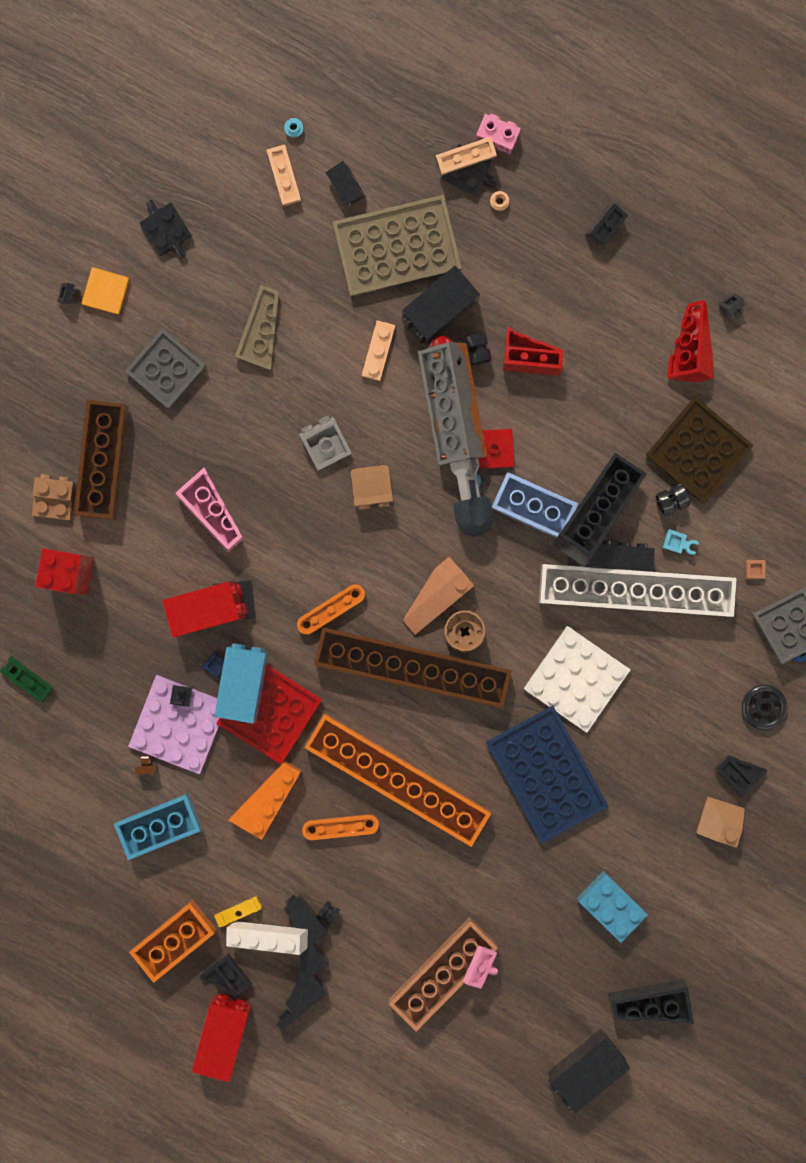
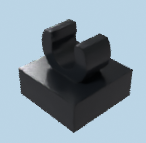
[57,283,81,304]
[718,293,746,319]
[170,685,193,707]

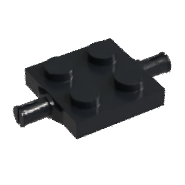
[436,144,498,196]
[140,200,192,259]

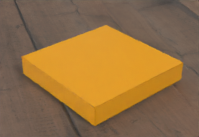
[81,267,129,315]

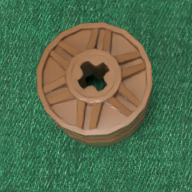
[445,611,485,653]

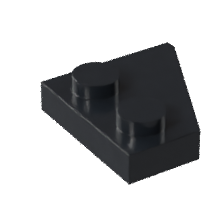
[714,755,767,797]
[199,953,252,997]

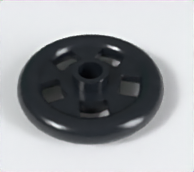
[742,685,788,731]

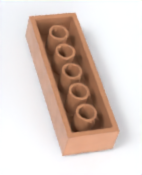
[388,917,498,1032]

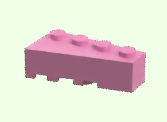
[175,468,242,552]

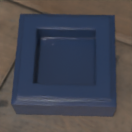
[202,652,224,679]

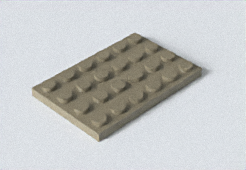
[332,195,462,297]

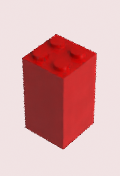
[35,548,94,595]
[162,581,248,638]
[192,994,251,1082]

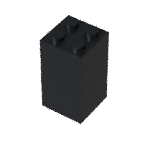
[402,265,480,346]
[548,1029,631,1113]

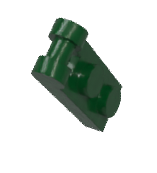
[0,655,54,703]

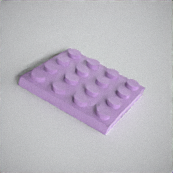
[128,675,219,774]

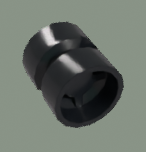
[462,333,492,366]
[655,484,690,516]

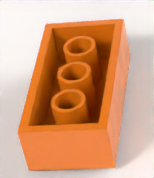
[129,900,217,983]

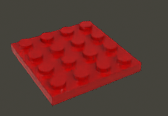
[216,664,322,764]

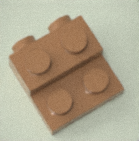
[32,474,76,521]

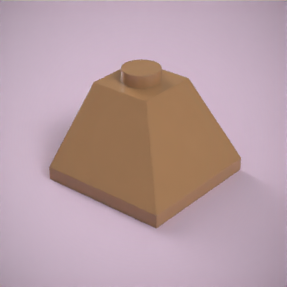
[696,796,745,848]

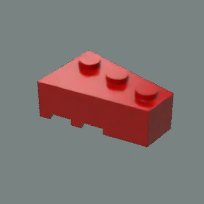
[503,327,564,376]

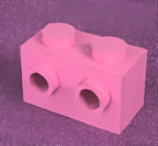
[476,114,521,155]

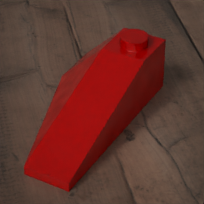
[667,300,714,383]

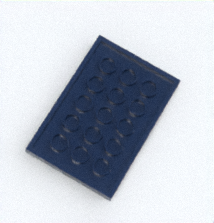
[486,705,609,844]

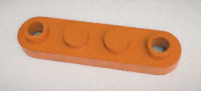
[297,584,365,634]
[302,814,379,840]

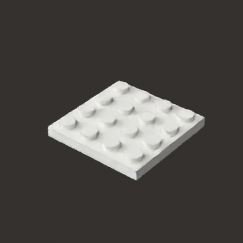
[523,626,630,733]

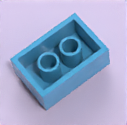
[577,871,648,942]

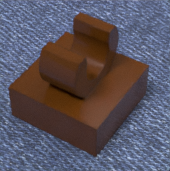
[135,755,157,774]

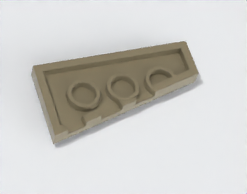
[235,285,279,371]

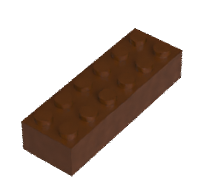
[74,400,129,520]

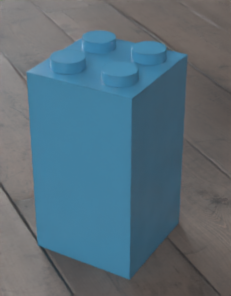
[214,643,268,723]

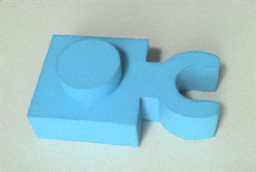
[662,529,699,555]

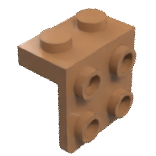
[351,465,393,510]

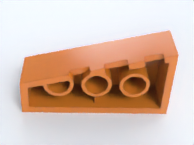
[228,761,302,840]

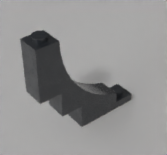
[277,894,329,1030]

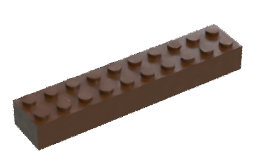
[314,627,512,708]

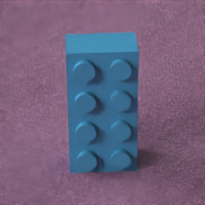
[114,793,203,860]

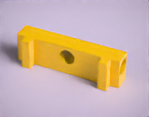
[214,896,262,928]

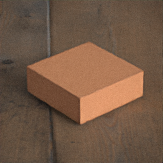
[745,560,766,579]

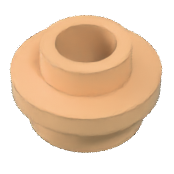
[490,191,509,211]

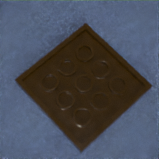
[645,396,754,504]

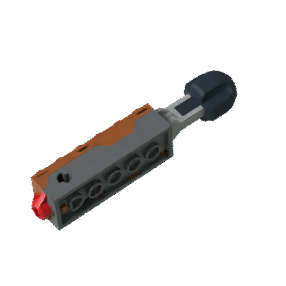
[418,336,493,537]

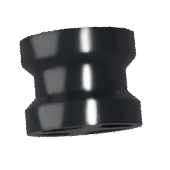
[317,901,340,925]

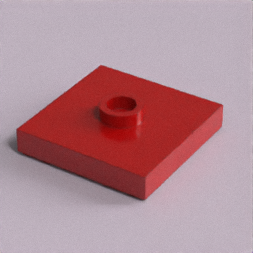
[478,429,514,469]

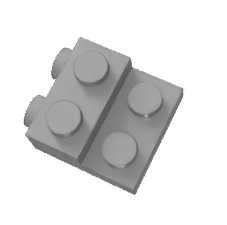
[299,416,352,470]

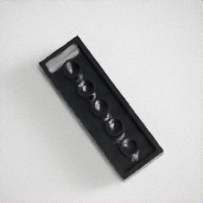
[552,453,647,567]

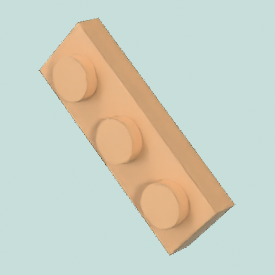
[436,137,497,175]
[267,145,301,206]
[362,320,395,381]

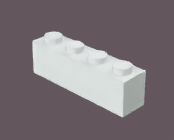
[226,921,308,955]

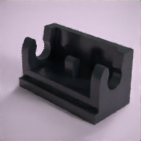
[326,161,366,206]
[585,203,628,245]

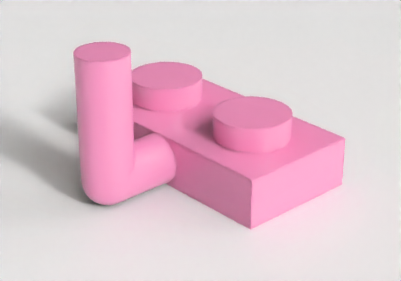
[463,946,498,989]

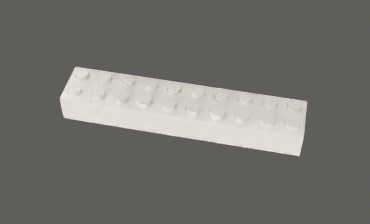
[539,564,736,617]

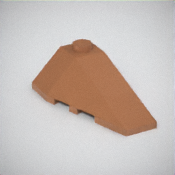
[403,557,474,635]

